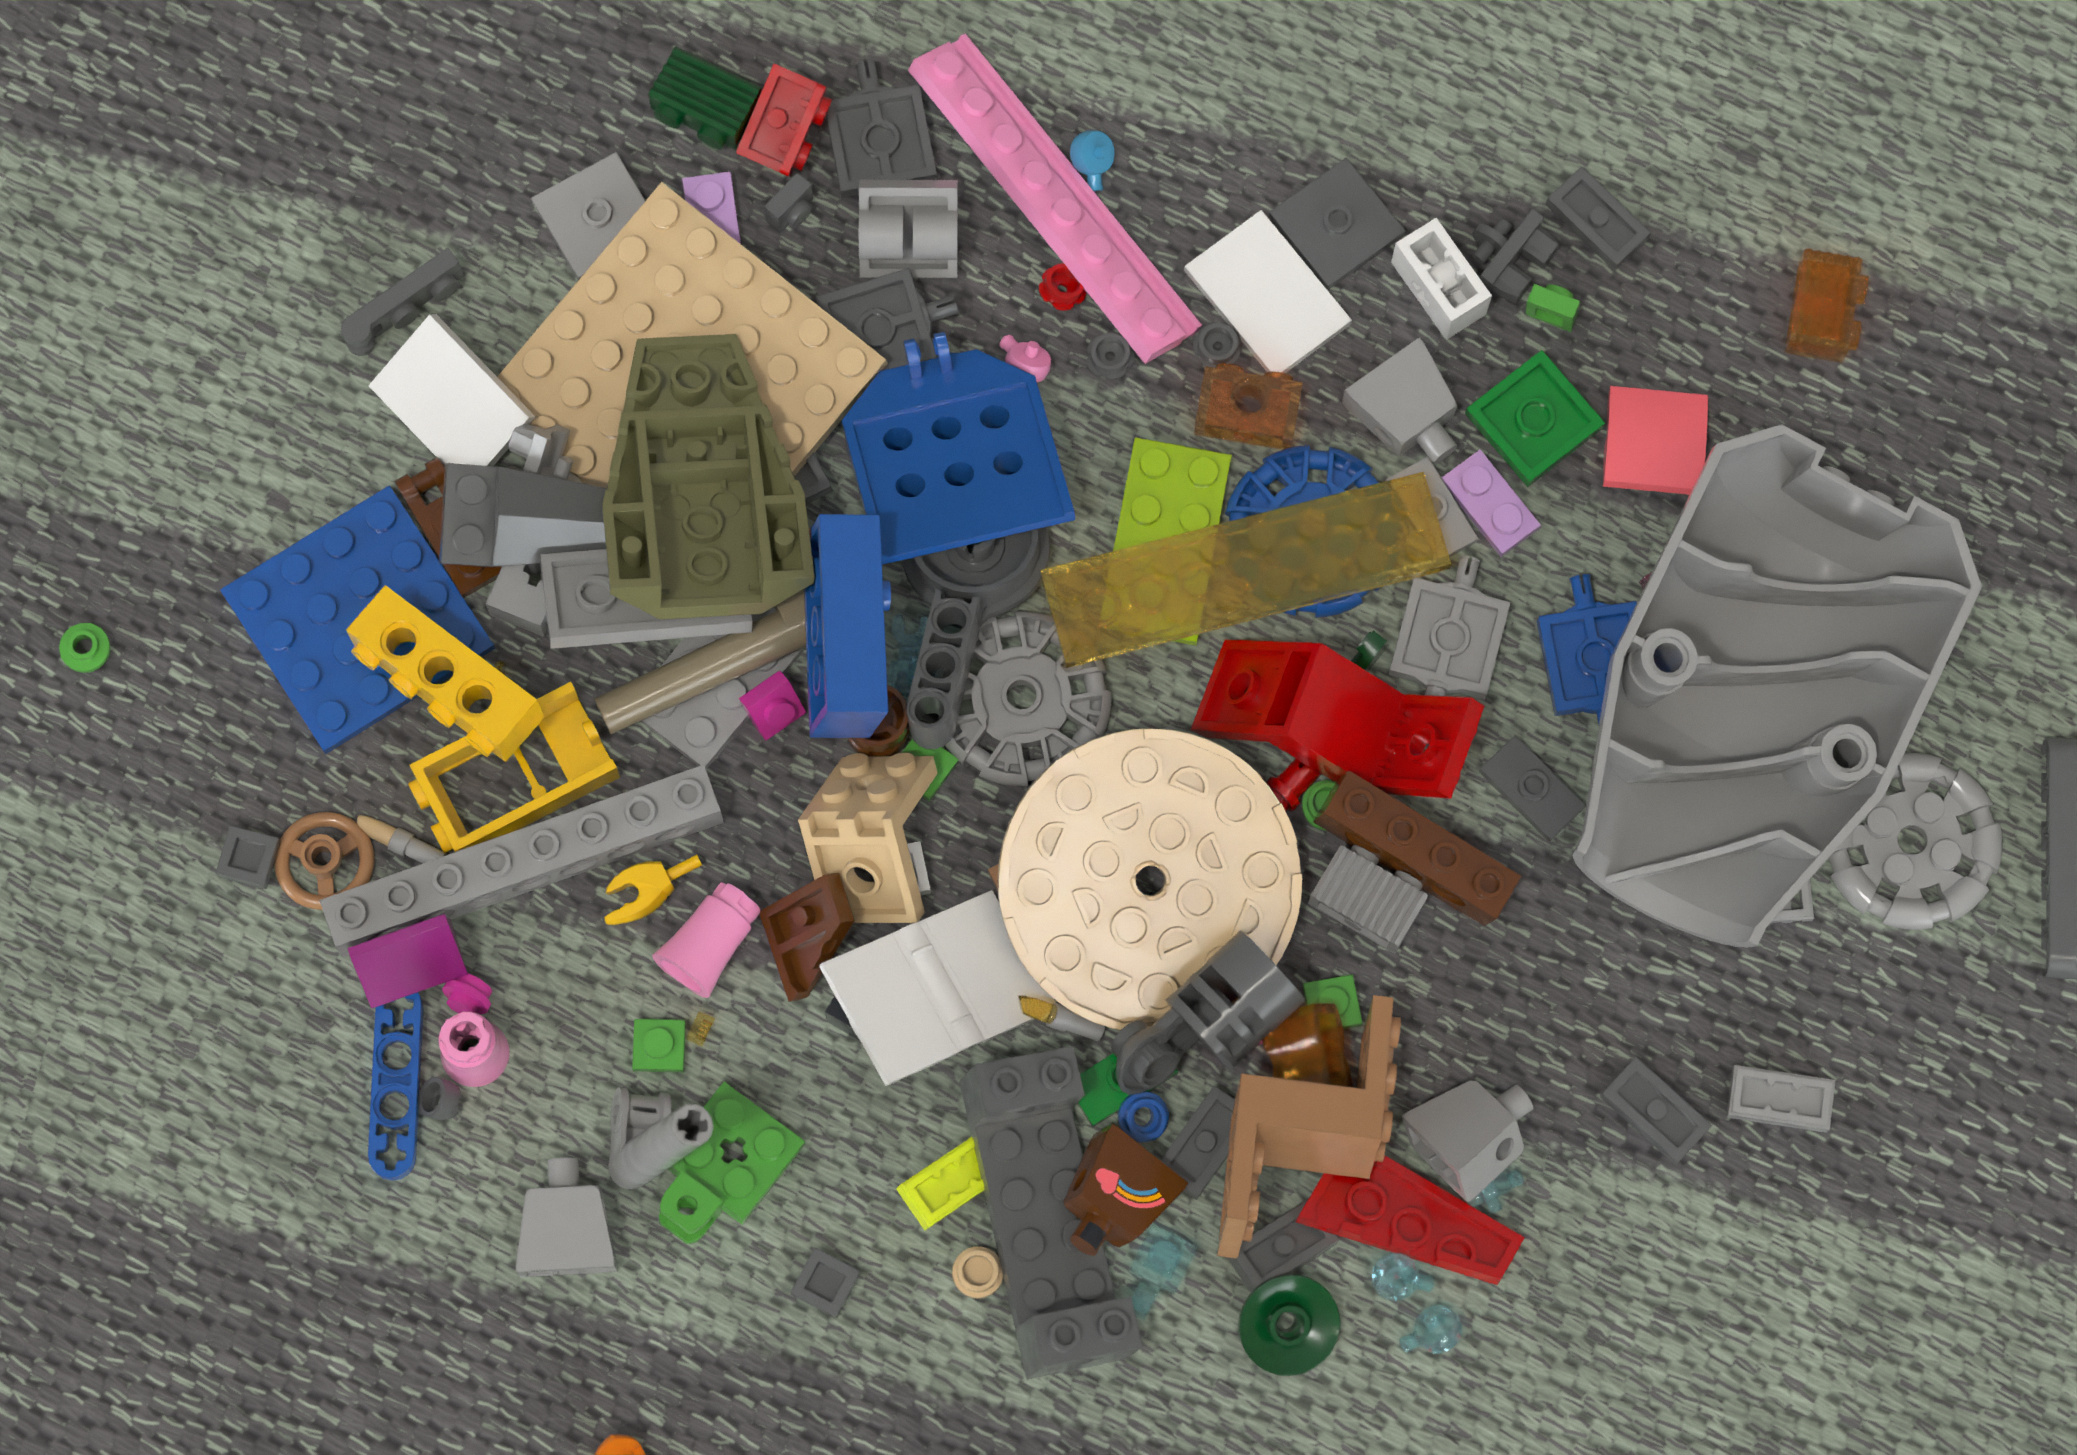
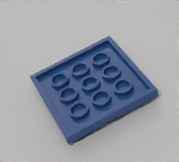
[220,485,495,755]

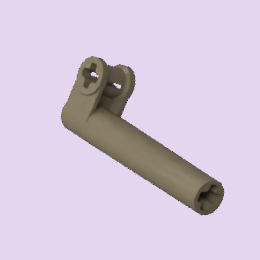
[594,589,806,734]

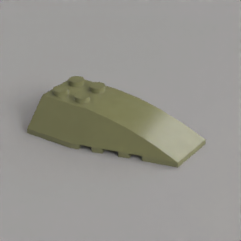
[602,334,814,619]

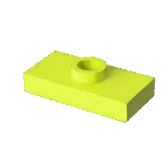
[896,1137,984,1231]

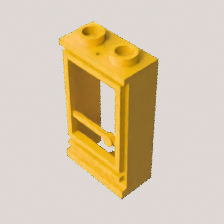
[408,682,620,853]

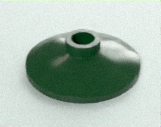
[1238,1274,1340,1376]

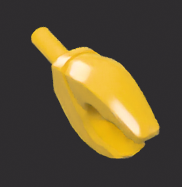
[604,855,702,925]

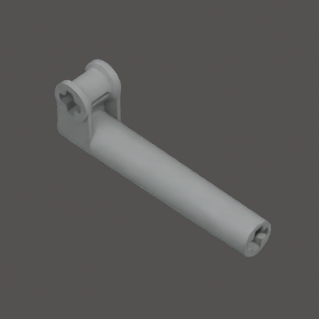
[608,1087,713,1190]

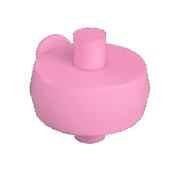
[1000,335,1051,383]

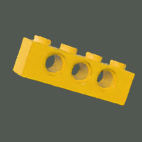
[346,585,545,762]

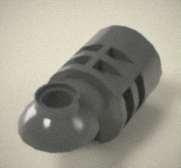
[1111,931,1306,1095]

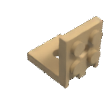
[798,753,938,923]

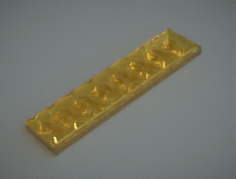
[1040,471,1451,668]

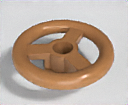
[274,812,375,910]

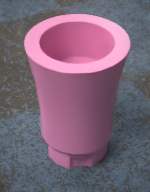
[652,882,760,998]
[439,1011,509,1087]

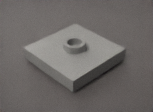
[531,152,645,280]

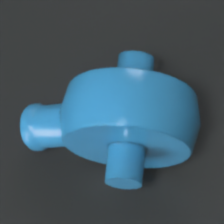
[1070,130,1115,191]

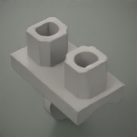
[506,424,581,483]

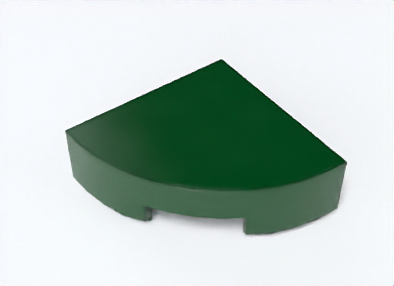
[1351,630,1387,672]

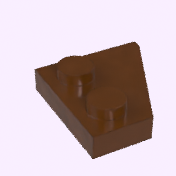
[759,873,855,1002]

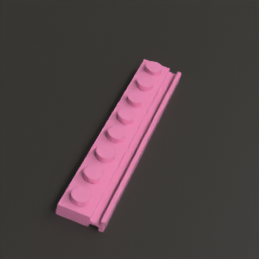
[908,33,1202,364]

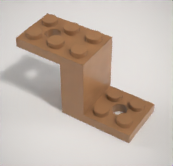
[1217,995,1401,1259]

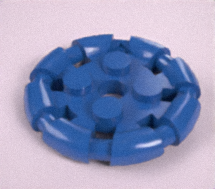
[1223,445,1402,618]

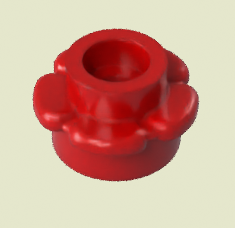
[1038,263,1086,311]

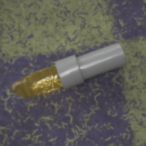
[1018,995,1105,1041]

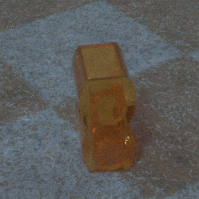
[1262,1003,1353,1088]

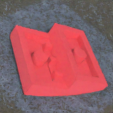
[1603,386,1708,495]

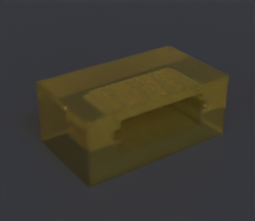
[686,1012,715,1047]

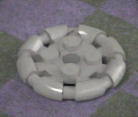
[934,611,1111,786]
[1829,752,2003,930]

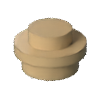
[952,1247,1003,1299]

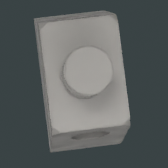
[1342,337,1458,464]
[1402,1080,1533,1203]
[516,1158,618,1278]

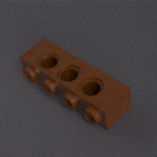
[1313,771,1521,926]

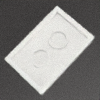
[1184,210,1352,381]
[369,314,536,466]

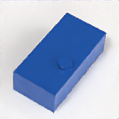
[804,514,891,738]

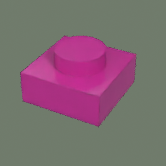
[738,670,806,741]

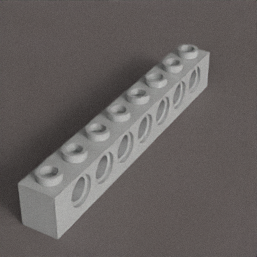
[320,765,724,958]

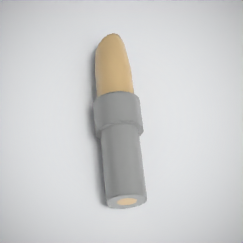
[357,815,447,863]

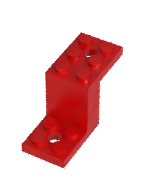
[1190,639,1485,799]

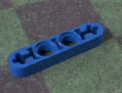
[368,992,424,1181]

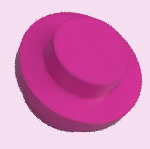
[442,973,492,1015]

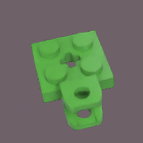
[659,1082,805,1244]

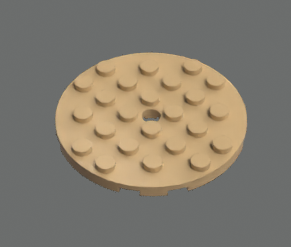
[997,728,1302,1030]

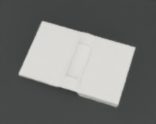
[819,890,1056,1086]

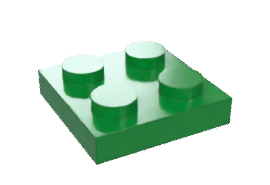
[1465,350,1605,487]

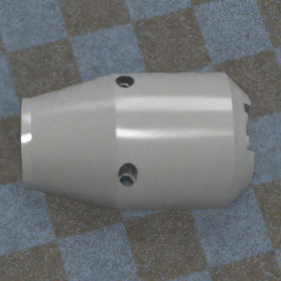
[1573,424,1982,947]

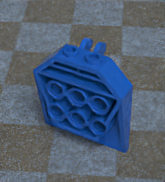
[842,331,1075,565]

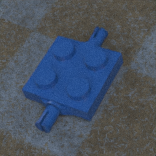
[1536,574,1637,724]

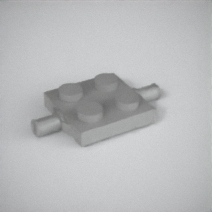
[1389,555,1511,700]

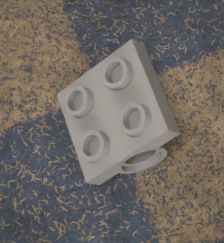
[859,180,958,278]

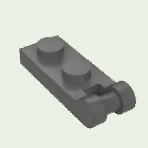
[341,248,464,356]

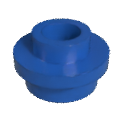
[1118,1091,1169,1142]

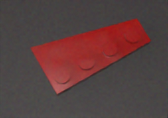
[1295,1155,1525,1285]

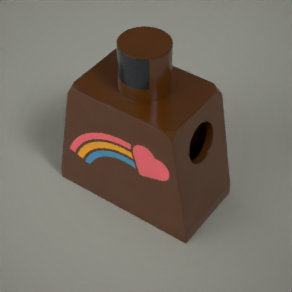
[1064,1123,1188,1256]

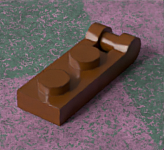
[394,457,502,598]

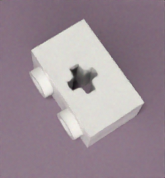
[1391,218,1492,340]

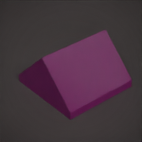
[347,914,468,1009]

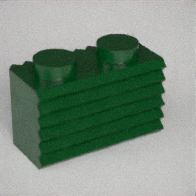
[648,46,762,150]

